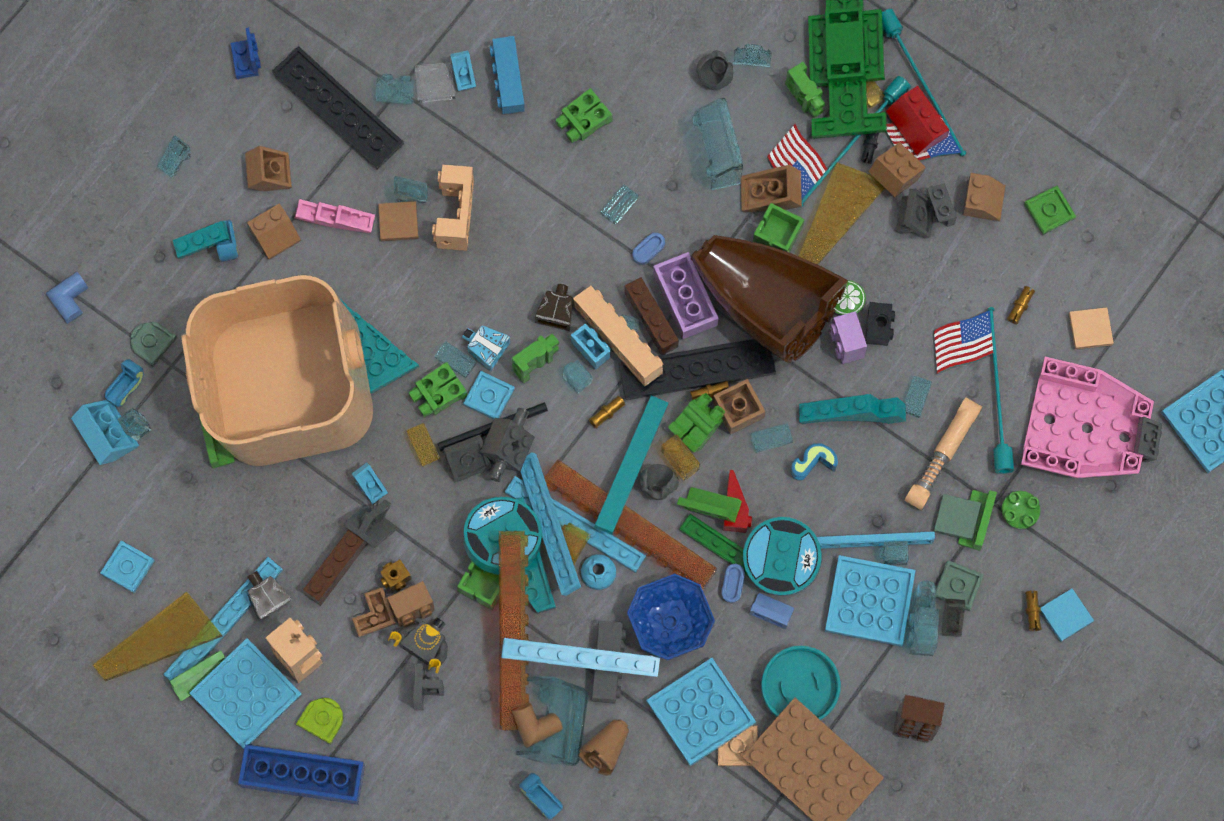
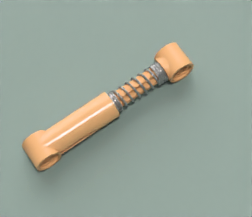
[904,397,982,510]

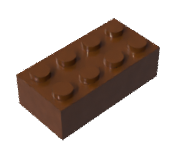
[893,695,945,743]

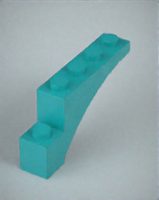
[799,394,906,424]

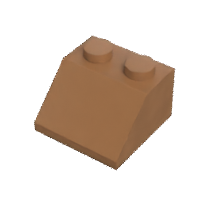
[245,146,292,191]
[963,173,1005,221]
[247,203,301,260]

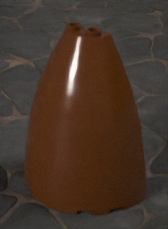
[690,235,848,363]

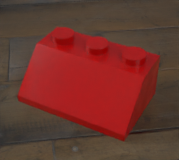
[886,86,949,156]

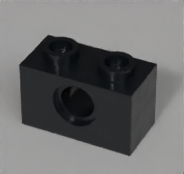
[865,302,895,346]

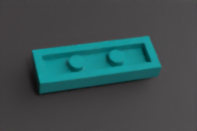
[173,221,230,259]

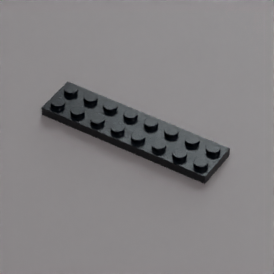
[272,46,404,169]
[619,339,776,401]

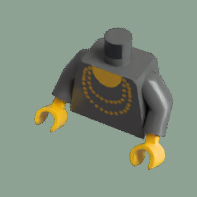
[388,617,448,673]

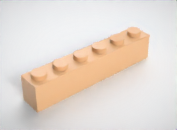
[573,286,663,386]

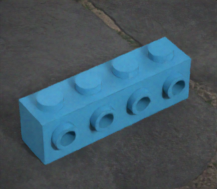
[489,36,525,114]

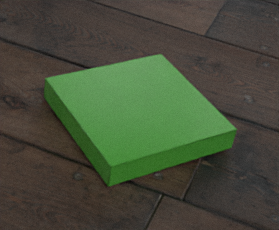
[1024,185,1076,235]

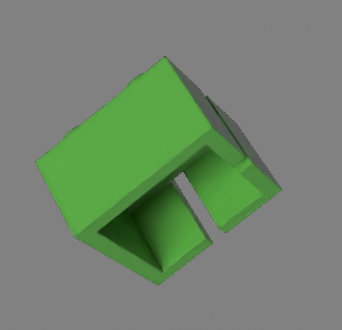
[753,203,804,252]
[457,562,511,610]

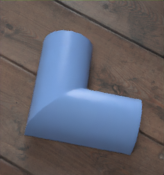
[46,272,88,324]

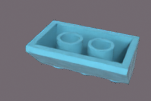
[71,400,139,465]

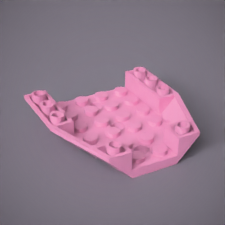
[1021,357,1154,478]

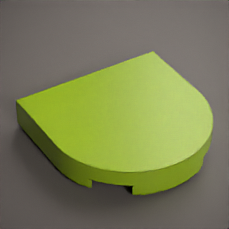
[296,698,343,745]

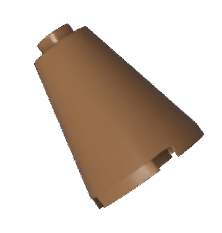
[579,719,629,776]

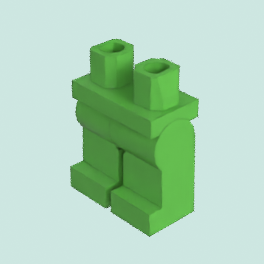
[785,62,825,118]
[556,88,613,143]
[512,334,559,384]
[409,362,468,417]
[668,393,725,453]

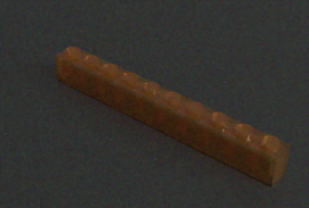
[544,459,717,590]
[499,531,529,730]

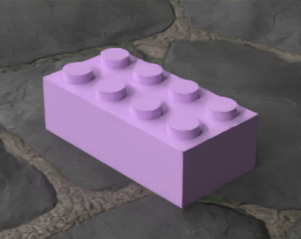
[653,252,719,339]

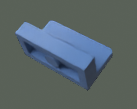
[750,593,794,629]

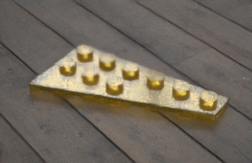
[799,162,885,265]
[93,592,223,681]

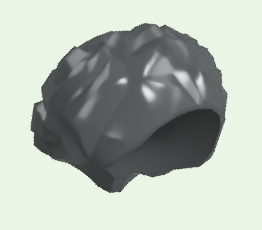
[696,50,734,90]
[640,464,679,500]

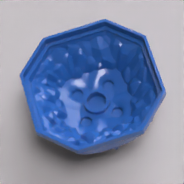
[627,574,715,661]

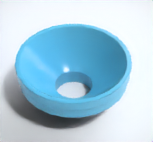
[581,554,616,590]

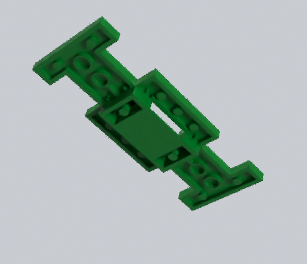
[808,0,887,139]

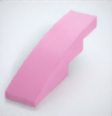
[294,199,375,233]

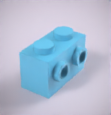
[571,323,611,370]

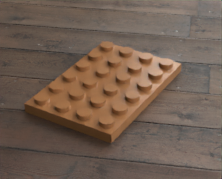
[742,698,884,821]

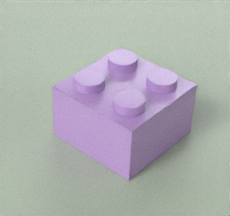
[829,311,867,364]

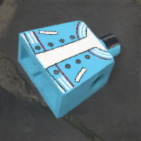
[462,326,511,372]

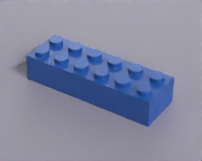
[238,744,365,805]

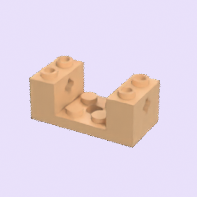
[432,165,474,251]
[266,617,323,683]

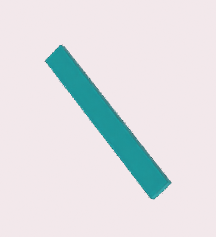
[594,396,669,535]

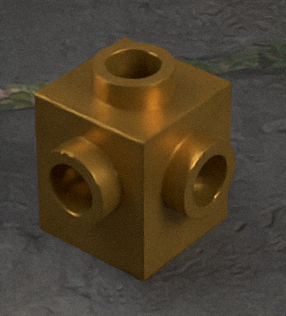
[380,559,412,592]

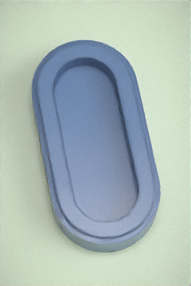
[633,233,665,265]
[722,564,745,603]

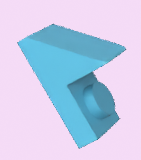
[450,50,476,91]
[352,462,388,504]

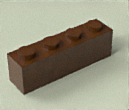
[624,277,679,355]
[303,529,367,606]

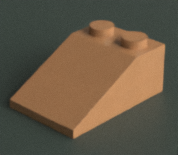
[741,165,802,212]

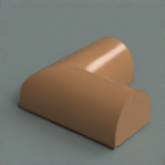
[352,587,396,637]
[512,703,562,748]

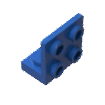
[230,28,261,79]

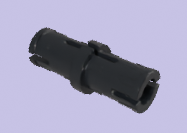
[861,133,879,164]

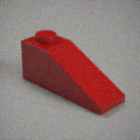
[723,470,752,533]

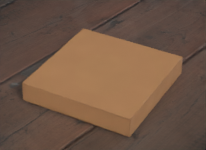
[378,201,418,241]

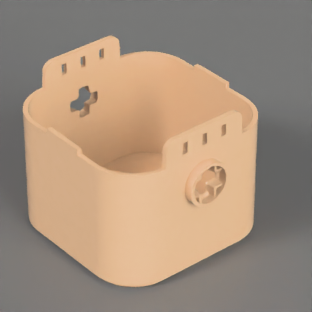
[182,275,373,466]

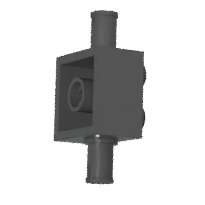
[480,408,535,482]

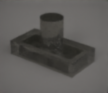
[941,599,965,637]

